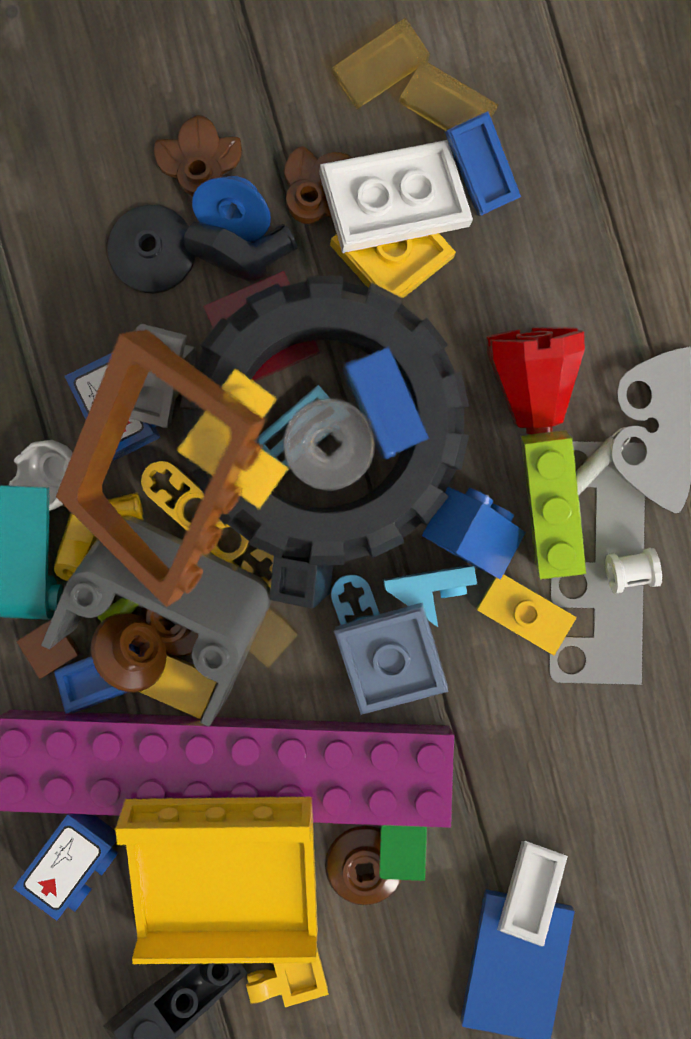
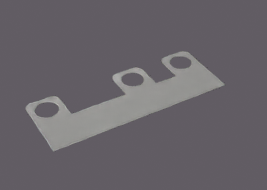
[549,441,646,685]

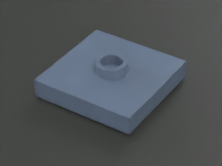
[334,602,448,715]

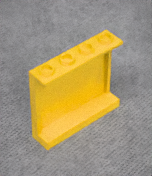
[116,797,318,964]

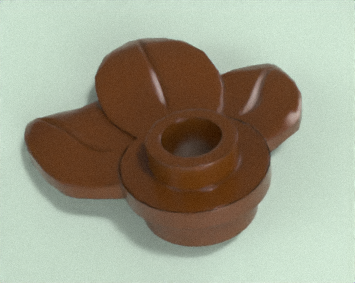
[154,115,242,197]
[284,146,352,224]

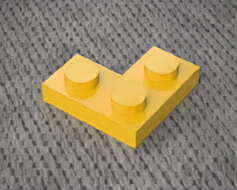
[178,369,288,508]

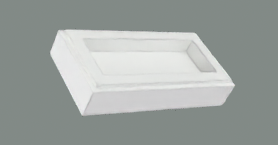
[497,841,568,947]

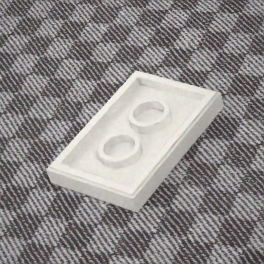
[319,140,473,253]

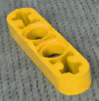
[141,461,274,587]

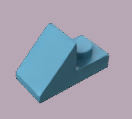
[383,565,477,627]

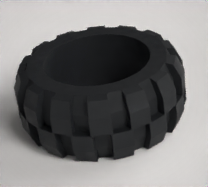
[180,276,469,565]

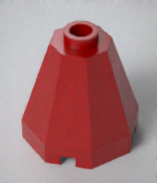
[486,327,585,435]

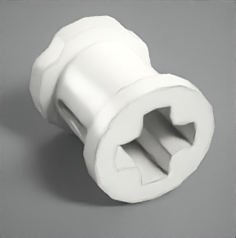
[605,548,662,594]

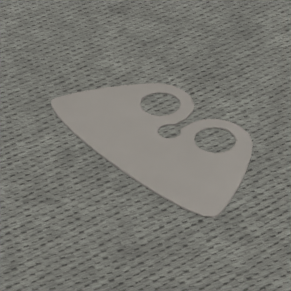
[612,347,691,513]

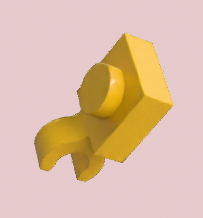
[246,948,329,1007]

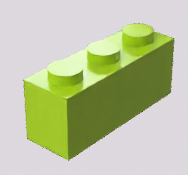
[521,430,586,579]

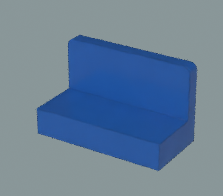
[343,347,429,459]

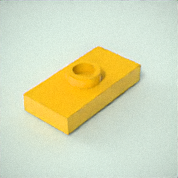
[476,574,577,655]

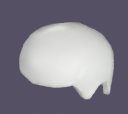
[9,440,73,511]

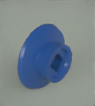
[192,176,271,242]

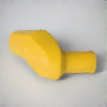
[54,492,144,581]

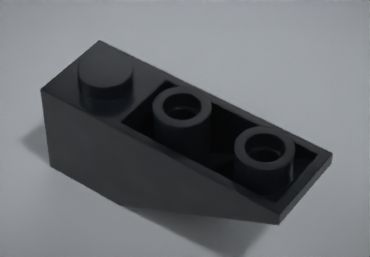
[103,963,247,1039]

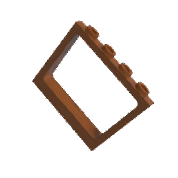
[56,329,265,607]

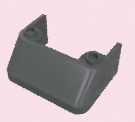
[41,516,272,727]

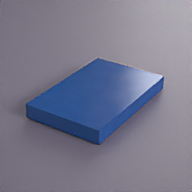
[460,889,575,1039]

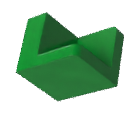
[379,825,427,881]

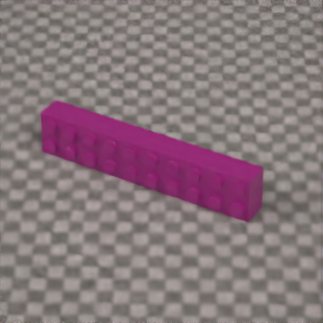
[0,710,454,828]

